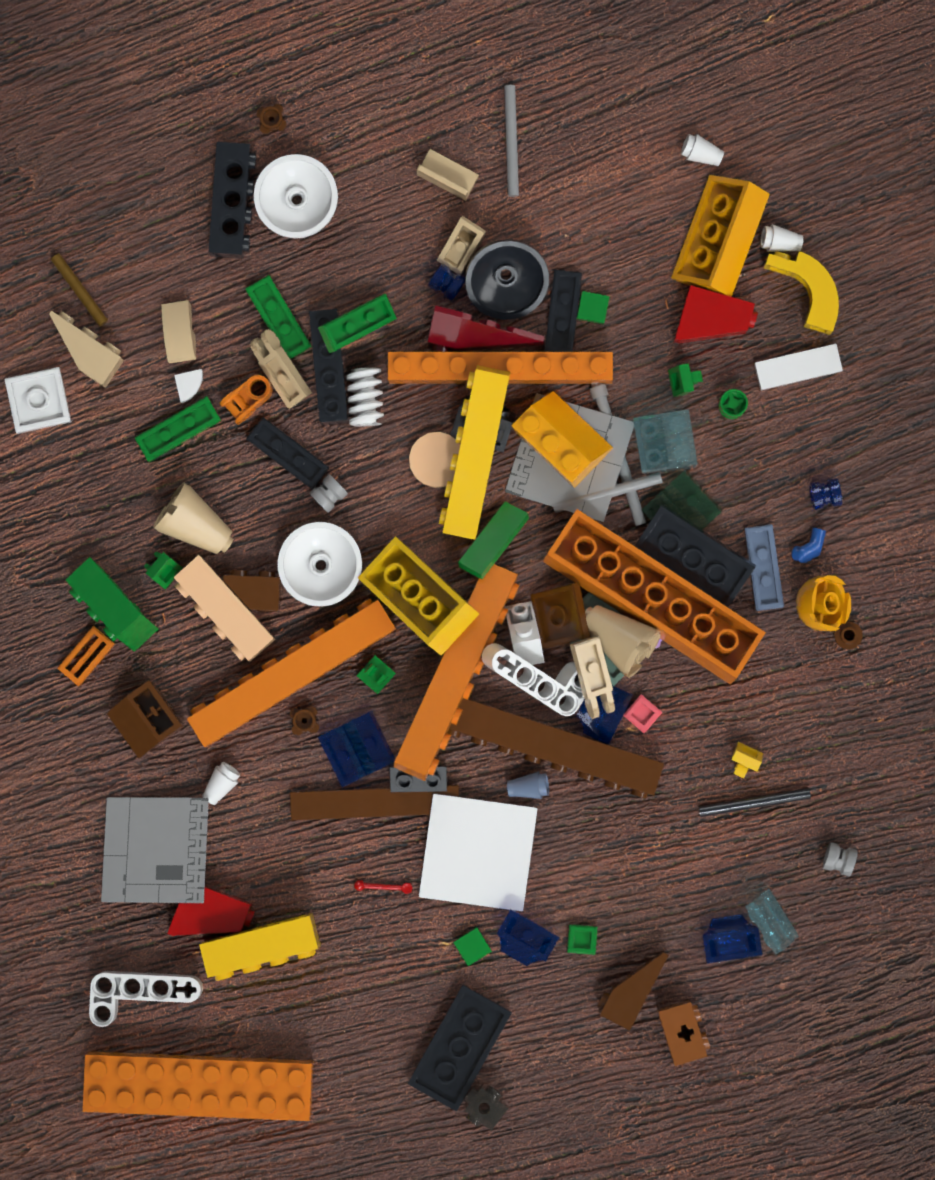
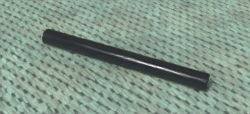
[698,788,811,817]

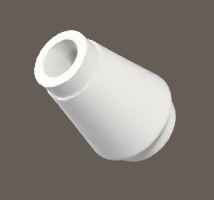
[681,134,724,166]
[760,224,803,252]
[202,762,240,805]

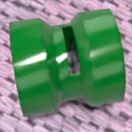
[718,389,748,420]

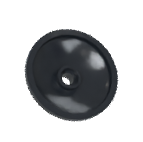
[465,239,549,320]

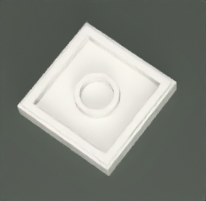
[5,367,72,434]

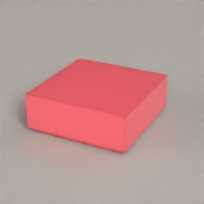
[623,694,662,734]

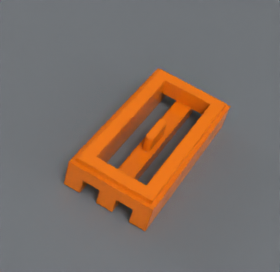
[57,626,115,687]

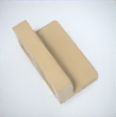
[416,149,479,201]

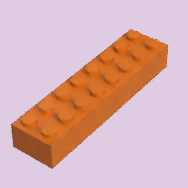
[543,509,766,685]
[83,1051,314,1121]

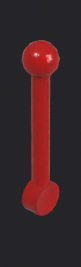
[354,880,413,894]

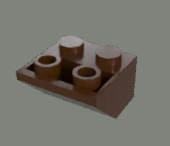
[106,680,185,759]

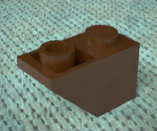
[223,570,281,612]

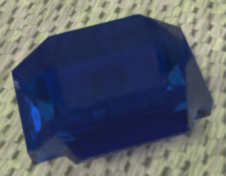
[577,685,632,745]
[497,909,560,966]
[702,914,763,964]

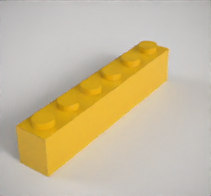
[439,365,510,540]

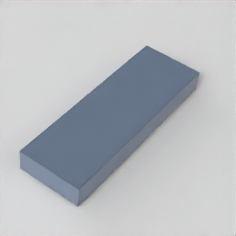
[744,524,784,611]

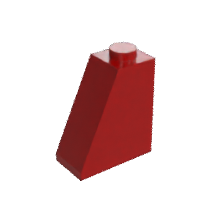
[674,285,758,344]
[167,886,255,936]

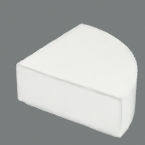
[174,369,203,403]

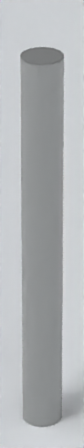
[504,85,519,197]
[553,472,663,513]

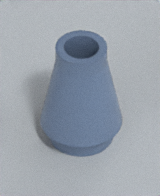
[507,771,549,799]

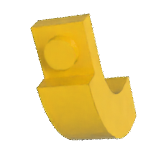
[764,251,839,335]

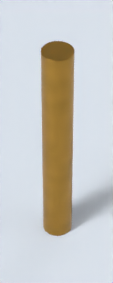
[51,253,108,327]

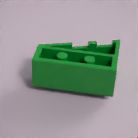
[66,557,159,652]

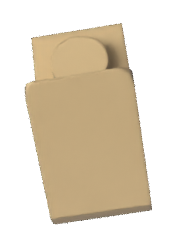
[437,216,486,275]

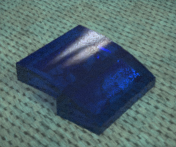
[318,711,395,787]

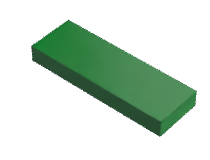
[245,275,312,360]
[318,293,397,353]
[135,396,221,463]
[458,501,529,579]

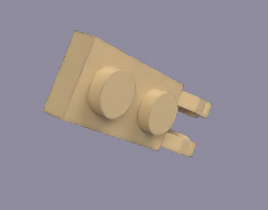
[250,329,312,409]
[570,636,615,719]

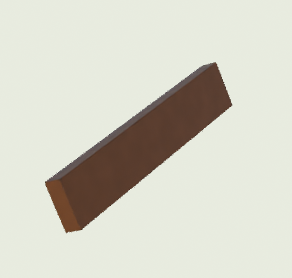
[290,785,459,821]

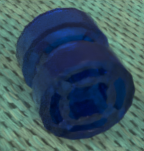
[428,263,465,302]
[809,478,843,510]

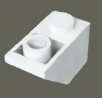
[505,601,545,665]

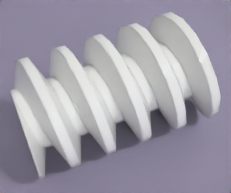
[347,368,384,427]

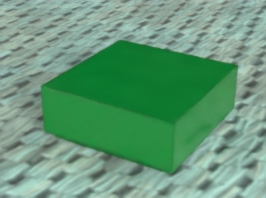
[577,291,610,325]
[567,924,598,955]
[453,927,492,966]

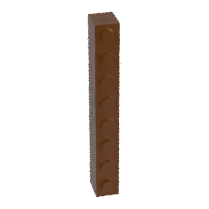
[447,698,664,799]

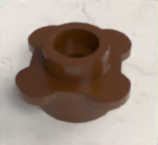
[256,104,287,135]
[290,706,319,735]

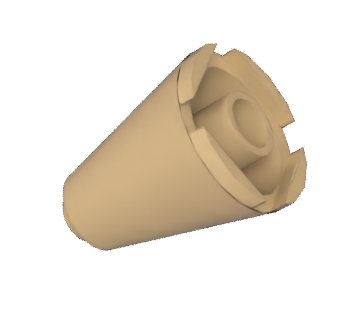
[153,482,234,554]
[585,605,661,678]

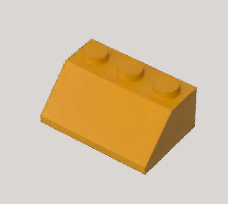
[511,391,613,488]

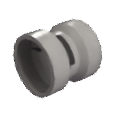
[309,474,348,513]
[822,842,858,877]

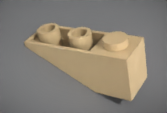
[49,311,124,388]

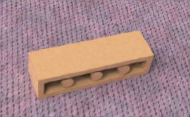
[174,555,275,662]

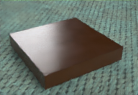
[530,583,590,649]

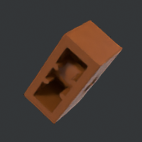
[657,1000,710,1066]

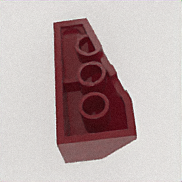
[428,305,545,352]

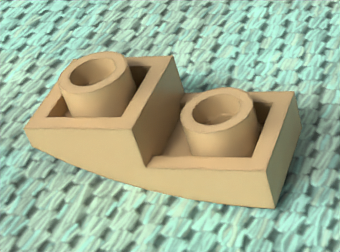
[161,300,196,364]

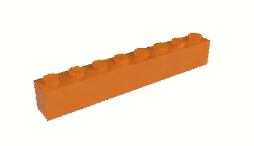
[388,352,613,384]
[394,564,520,781]
[187,599,396,747]

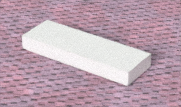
[754,344,843,391]

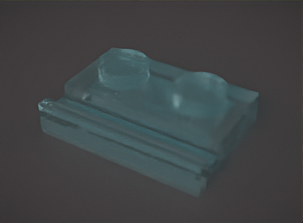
[745,889,799,955]

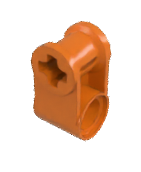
[219,375,273,425]

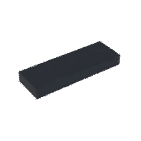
[544,269,582,352]
[246,417,330,490]

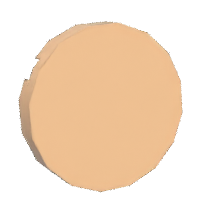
[409,432,460,488]

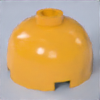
[796,575,851,631]

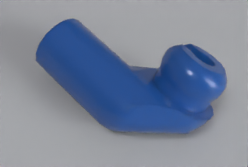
[791,528,826,563]

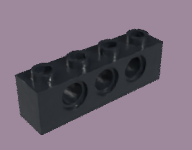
[208,142,256,259]
[309,309,349,426]

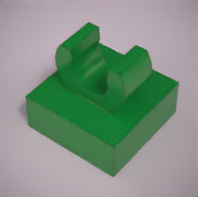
[668,363,703,397]
[144,552,183,589]
[357,655,396,694]

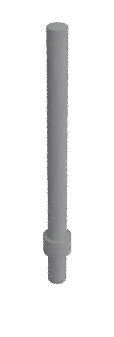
[590,383,646,526]

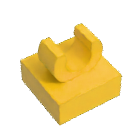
[731,742,763,778]

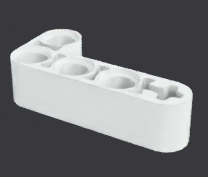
[482,643,585,716]
[89,971,203,1027]

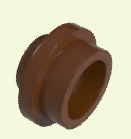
[834,622,863,650]

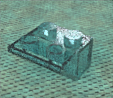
[633,409,698,474]

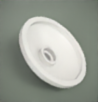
[254,154,338,238]
[278,522,362,606]

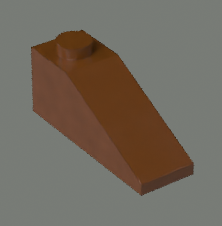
[597,951,669,1031]

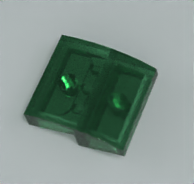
[642,470,723,530]

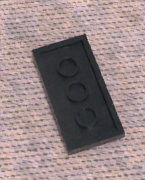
[635,504,756,607]
[408,984,512,1112]

